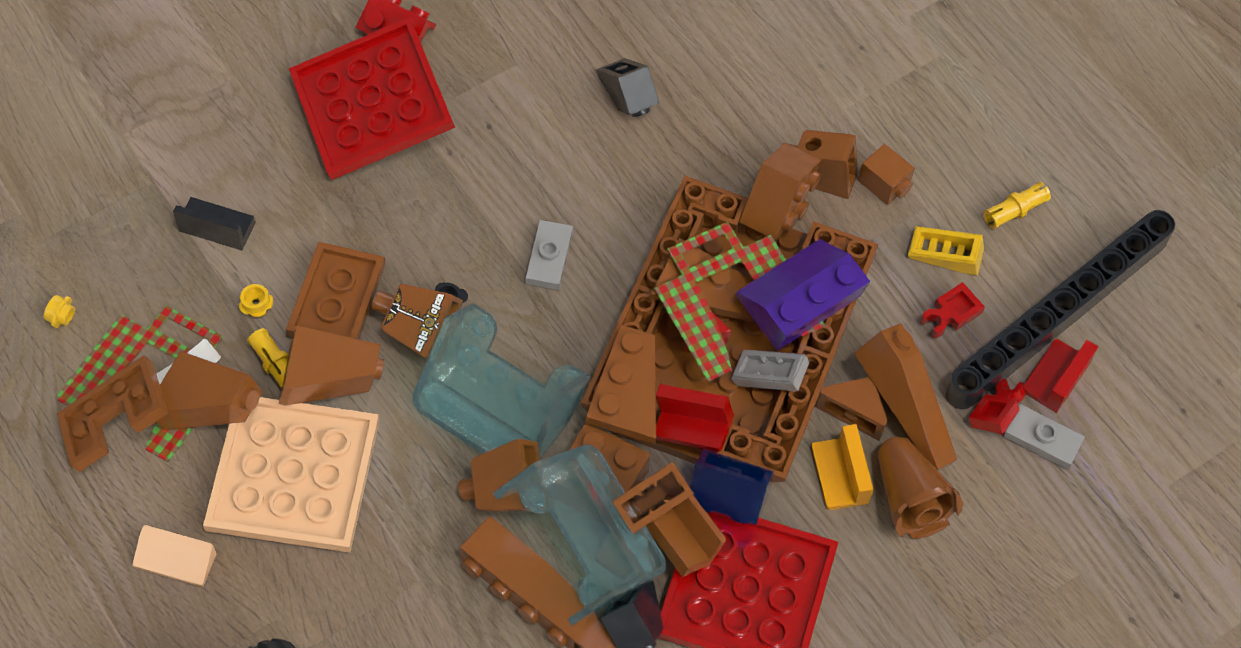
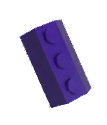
[735,239,870,351]

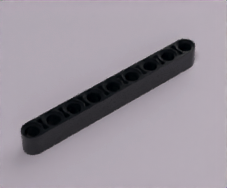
[946,210,1175,410]

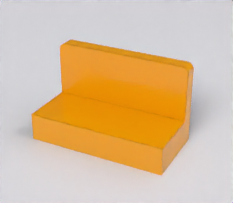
[811,424,874,510]

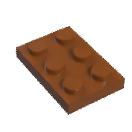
[286,242,386,339]

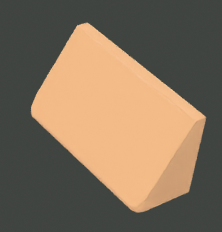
[132,525,217,587]

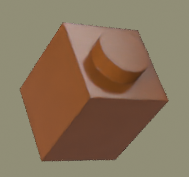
[858,143,915,205]

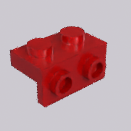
[355,0,436,42]

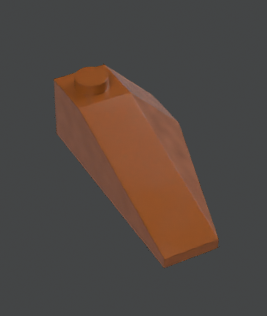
[854,323,957,470]

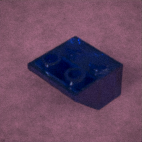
[690,449,774,525]

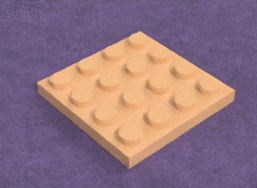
[203,397,380,553]

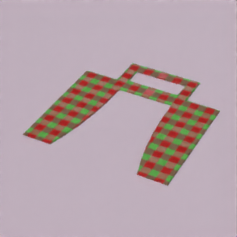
[654,222,825,382]
[55,305,223,462]

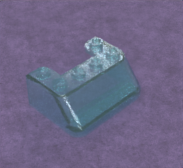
[413,303,591,459]

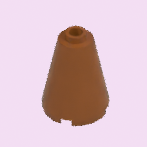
[877,437,963,539]

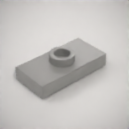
[525,220,573,290]
[731,350,810,391]
[1004,404,1085,470]

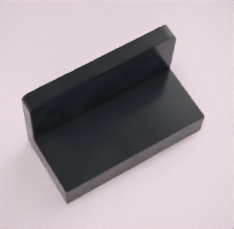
[173,197,256,251]

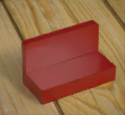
[1024,339,1099,413]
[655,384,734,452]

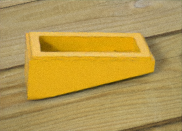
[908,226,984,276]

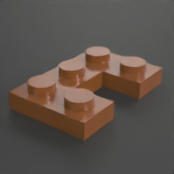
[57,355,169,472]

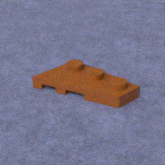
[647,238,754,322]
[586,325,656,445]

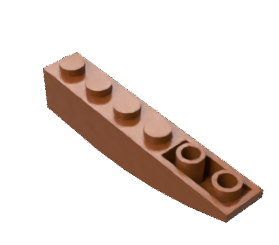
[460,516,617,648]

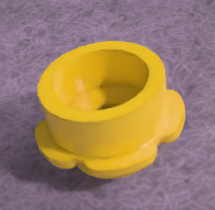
[239,284,273,318]
[43,295,75,328]

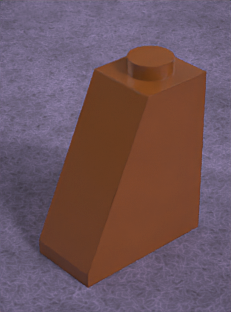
[279,325,384,405]
[155,351,263,430]

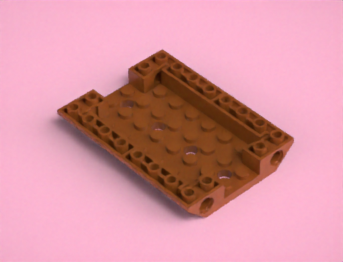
[581,176,878,484]

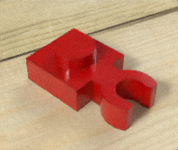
[920,282,985,338]
[969,378,1026,435]

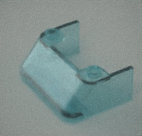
[493,444,666,626]

